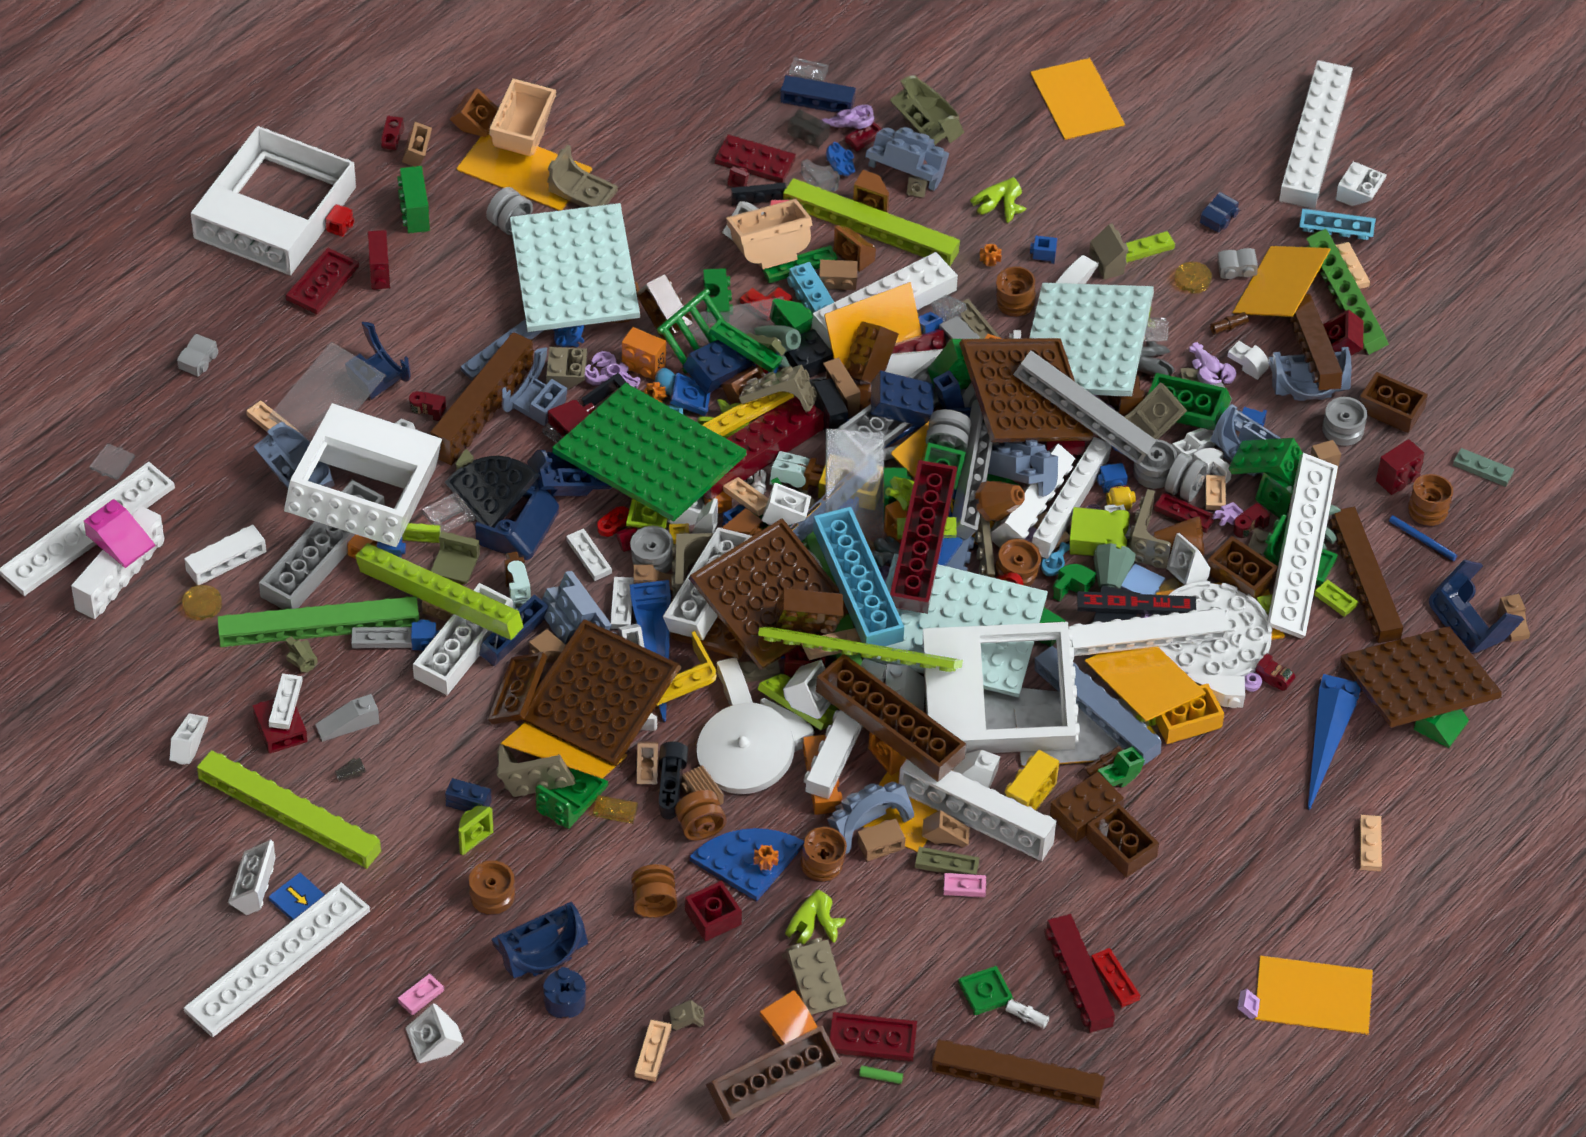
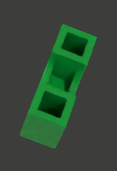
[703,268,733,324]

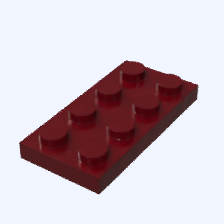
[715,134,796,183]
[286,248,359,315]
[830,1012,917,1061]

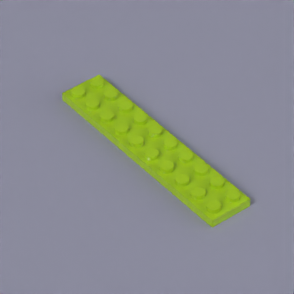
[758,627,963,672]

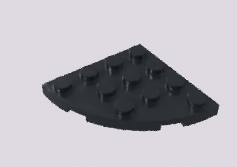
[445,456,540,528]

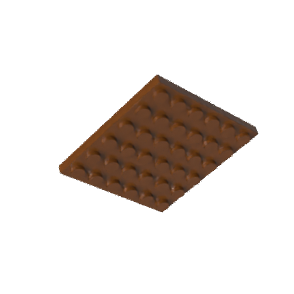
[959,338,1094,442]
[688,518,849,670]
[522,619,681,766]
[1341,626,1502,728]

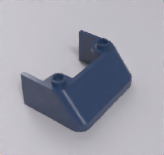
[475,479,559,560]
[1429,560,1524,654]

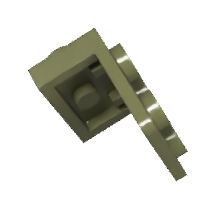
[431,531,480,584]

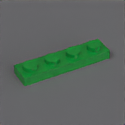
[762,245,838,283]
[709,318,783,372]

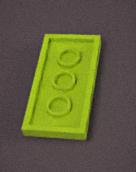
[758,673,838,730]

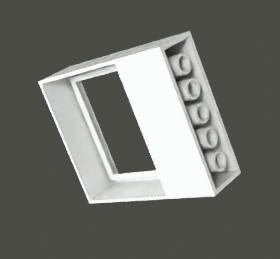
[191,126,356,276]
[284,403,442,547]
[922,622,1080,753]

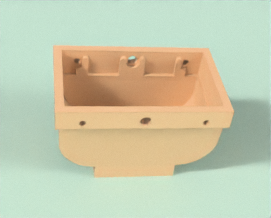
[489,79,556,156]
[726,199,812,269]

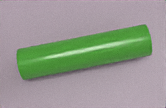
[859,1065,903,1084]

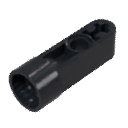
[659,741,688,819]

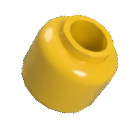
[1106,485,1136,511]

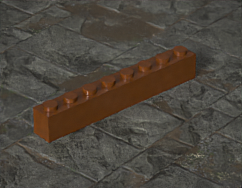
[1289,294,1342,390]
[1329,507,1403,643]
[932,1039,1105,1109]

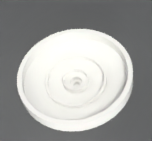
[697,703,795,794]

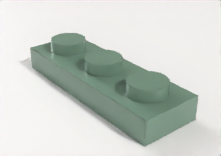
[1453,448,1514,487]

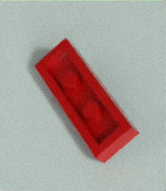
[1091,948,1141,1008]

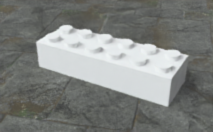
[990,444,1075,548]
[71,506,164,619]
[663,527,752,640]
[413,583,513,695]

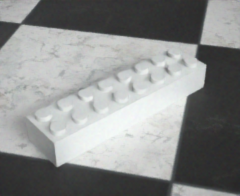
[812,252,958,350]
[899,759,1056,861]

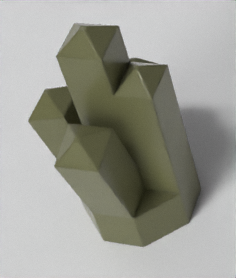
[285,636,318,673]

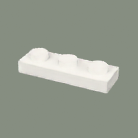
[566,528,612,581]
[611,577,634,629]
[269,674,302,729]

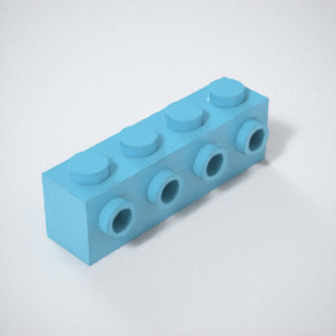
[1299,208,1376,240]
[787,262,834,314]

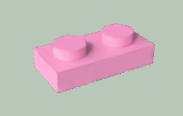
[944,873,986,897]
[398,973,444,1015]

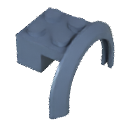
[502,347,567,426]

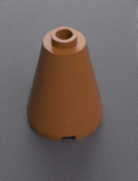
[1153,517,1205,555]

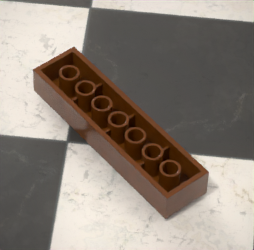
[430,332,534,466]
[816,654,966,782]

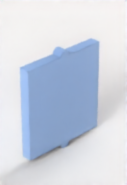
[1120,564,1165,595]

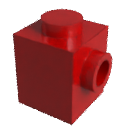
[326,204,354,237]

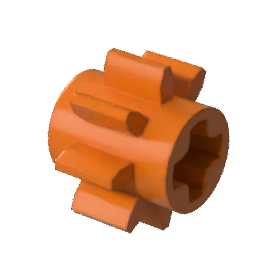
[979,244,1002,266]
[642,382,667,403]
[754,845,778,871]

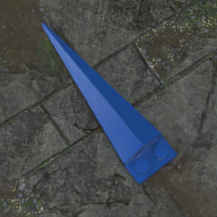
[630,580,671,722]
[1308,674,1361,809]

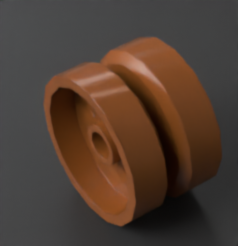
[995,539,1041,587]
[675,790,726,840]
[469,860,515,914]

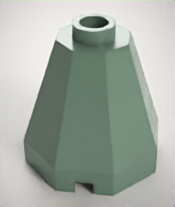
[1093,543,1136,589]

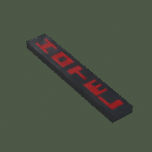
[1077,591,1196,615]

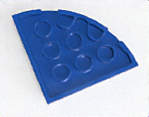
[690,828,804,901]

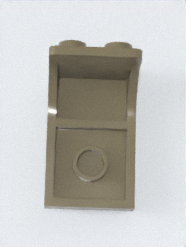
[547,145,618,208]
[739,364,817,412]
[1125,383,1187,439]
[1128,489,1171,569]
[672,533,714,599]
[496,743,575,797]
[782,938,847,1015]

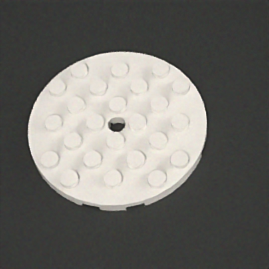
[1158,581,1272,676]

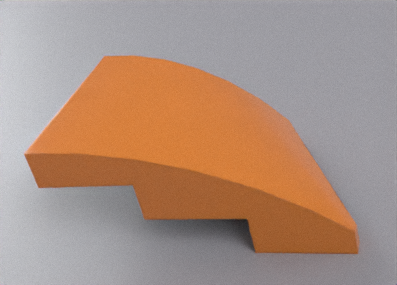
[760,990,818,1046]

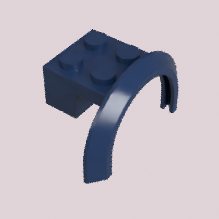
[345,322,411,399]

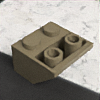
[1089,224,1128,280]
[546,347,587,390]

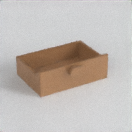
[823,358,861,418]

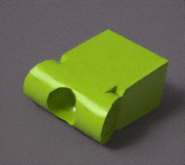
[1070,507,1130,556]

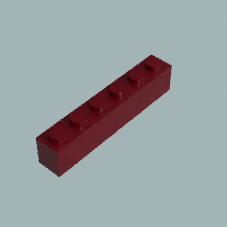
[1044,914,1115,1033]

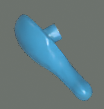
[655,368,675,405]
[1041,542,1070,576]

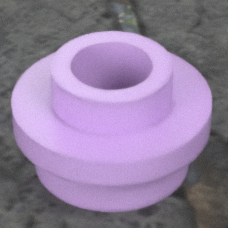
[1245,672,1262,692]

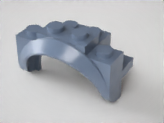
[865,127,949,191]
[1268,347,1352,401]
[1210,404,1280,476]
[254,422,335,489]
[988,440,1058,497]
[542,571,617,645]
[827,782,914,854]

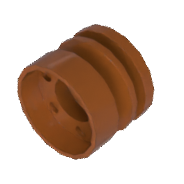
[996,266,1036,317]
[1408,474,1453,526]
[800,827,847,882]
[631,864,677,918]

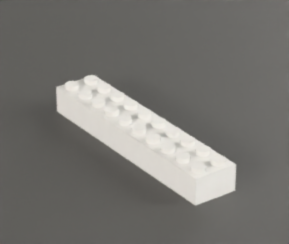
[1279,61,1353,209]

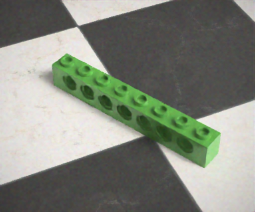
[1306,228,1389,354]

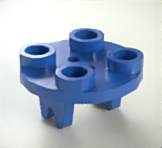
[826,142,855,177]
[553,325,584,348]

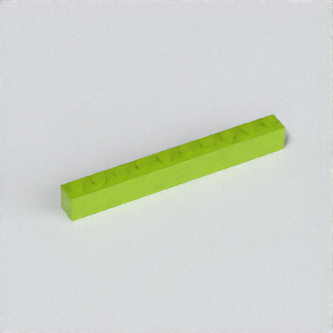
[783,178,960,267]
[355,543,523,640]
[197,750,381,869]

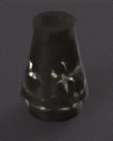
[335,757,366,782]

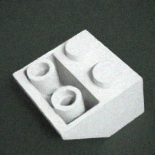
[1336,161,1386,206]

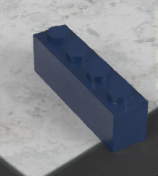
[780,75,856,113]
[479,594,549,666]

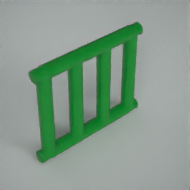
[657,288,725,374]

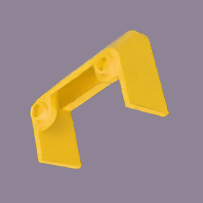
[656,631,716,706]

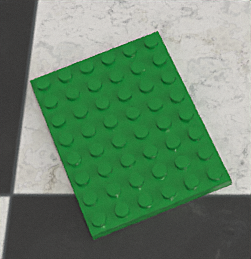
[552,383,747,522]

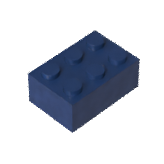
[683,340,754,394]
[871,370,933,427]

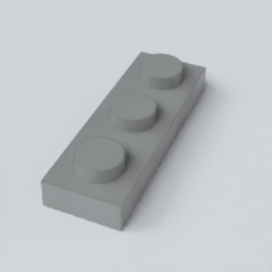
[352,627,412,648]

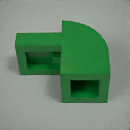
[1053,564,1096,602]
[1097,747,1145,788]

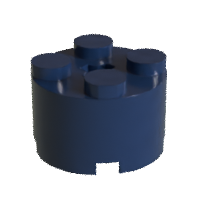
[543,967,586,1018]

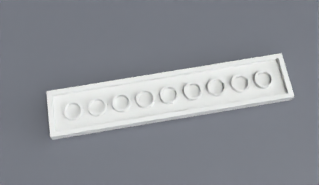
[1267,453,1338,639]
[0,462,175,596]
[184,882,370,1038]

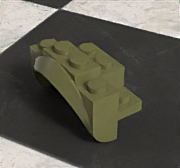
[890,75,964,145]

